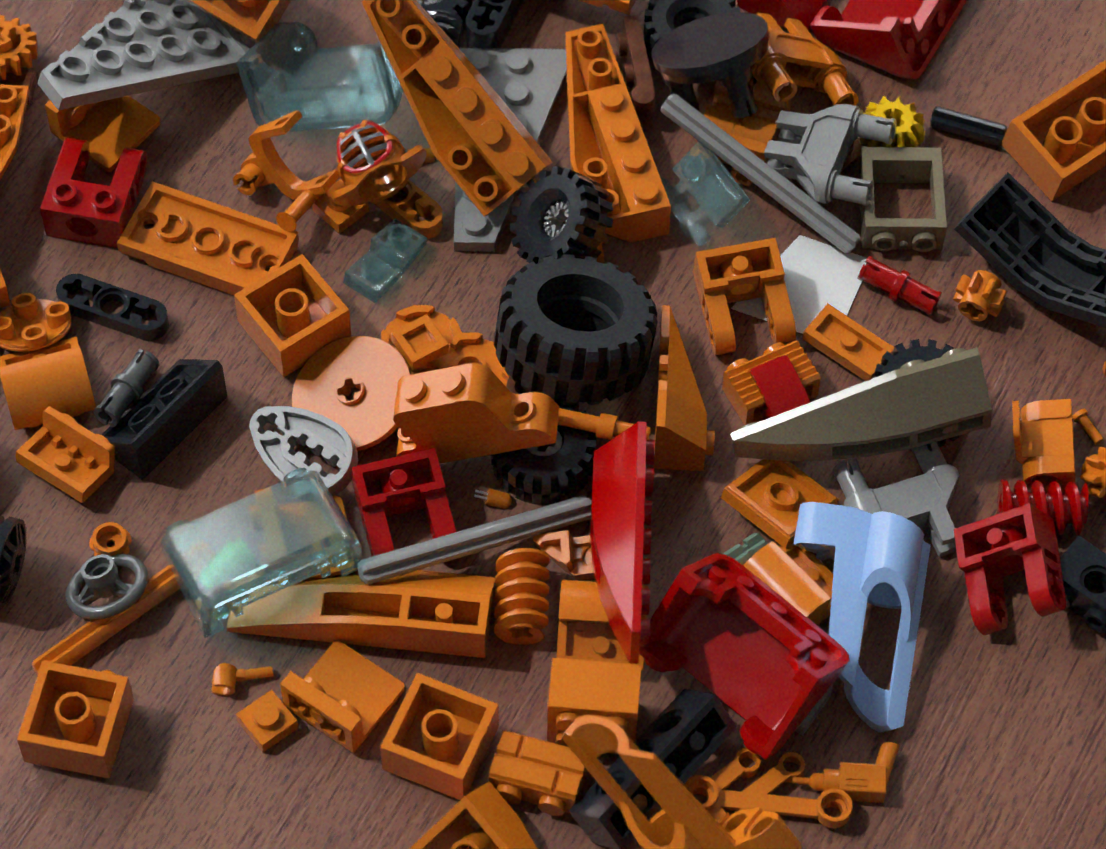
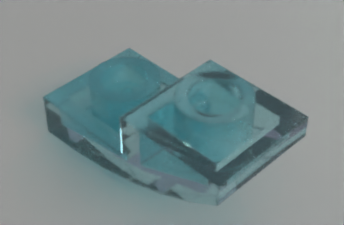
[343,218,427,303]

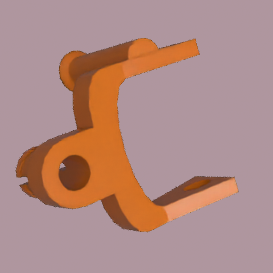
[233,110,340,232]

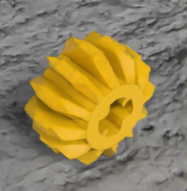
[859,96,926,147]

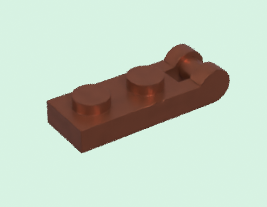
[616,15,655,127]

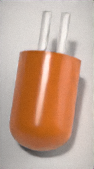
[474,488,512,509]

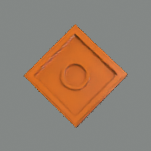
[720,459,839,548]

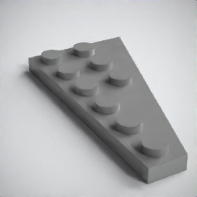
[454,48,567,252]

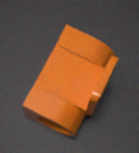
[1012,399,1076,493]

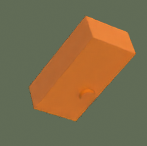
[1002,60,1106,202]

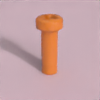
[1073,408,1104,445]

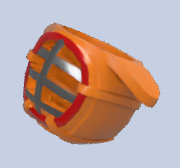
[332,120,427,207]

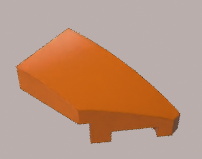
[533,530,595,580]

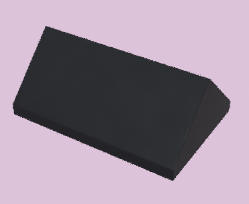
[101,359,227,480]

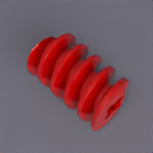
[997,479,1089,536]

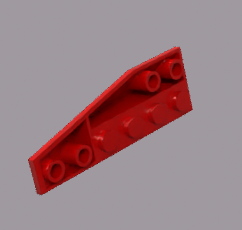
[590,421,655,664]

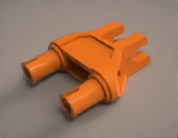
[750,12,859,106]

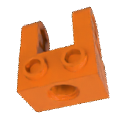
[693,237,796,356]

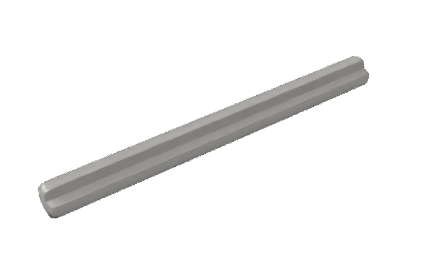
[661,94,860,254]
[357,495,592,585]

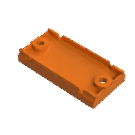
[117,181,299,295]

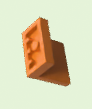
[45,96,161,172]
[280,640,405,753]

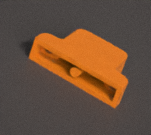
[393,363,559,464]

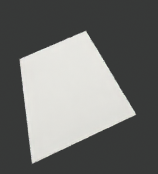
[731,235,867,334]

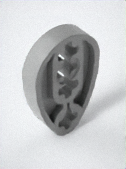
[249,406,358,500]

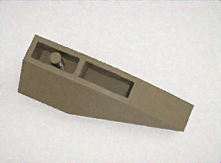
[731,347,992,461]

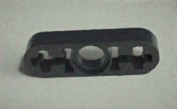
[56,274,169,341]

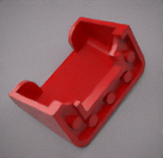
[810,0,967,79]
[639,553,850,760]

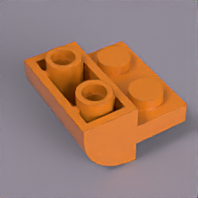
[0,336,96,431]
[743,541,833,626]
[557,580,648,671]

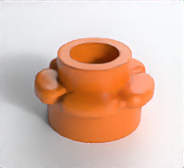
[89,522,132,556]

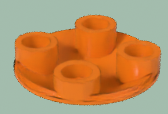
[0,293,72,352]

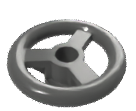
[65,554,148,620]

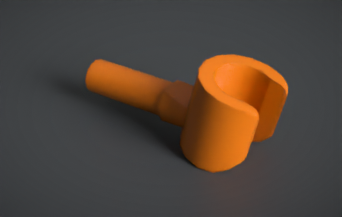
[211,663,273,696]

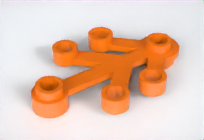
[684,748,853,829]

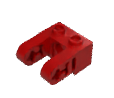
[40,138,147,248]
[352,448,456,557]
[953,503,1066,635]

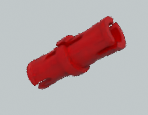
[858,256,942,316]

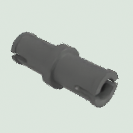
[94,349,160,427]

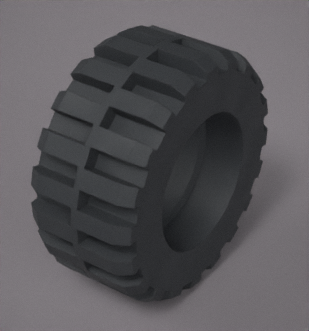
[494,255,658,405]

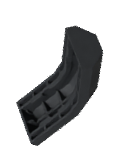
[954,172,1106,328]

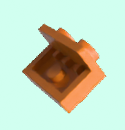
[16,406,115,504]

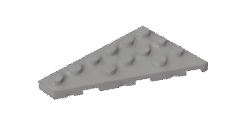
[37,0,257,110]

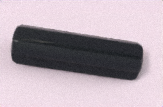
[930,106,1008,147]

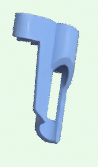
[793,502,931,733]

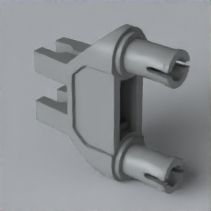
[764,104,897,206]
[832,442,960,557]

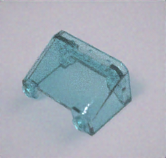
[236,22,403,132]
[161,468,362,638]

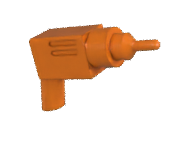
[792,742,899,803]

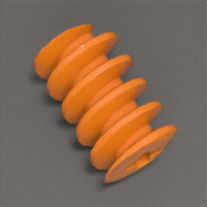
[494,548,550,645]

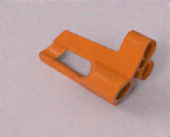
[562,715,802,849]

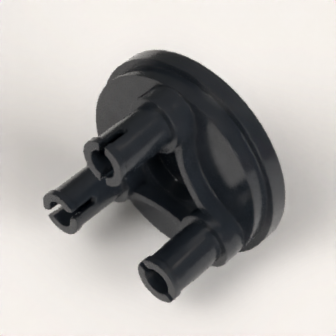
[651,12,770,118]

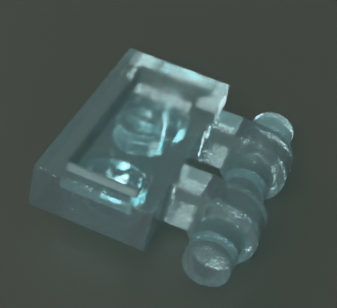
[661,141,750,246]

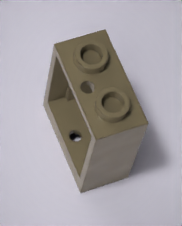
[858,147,947,252]

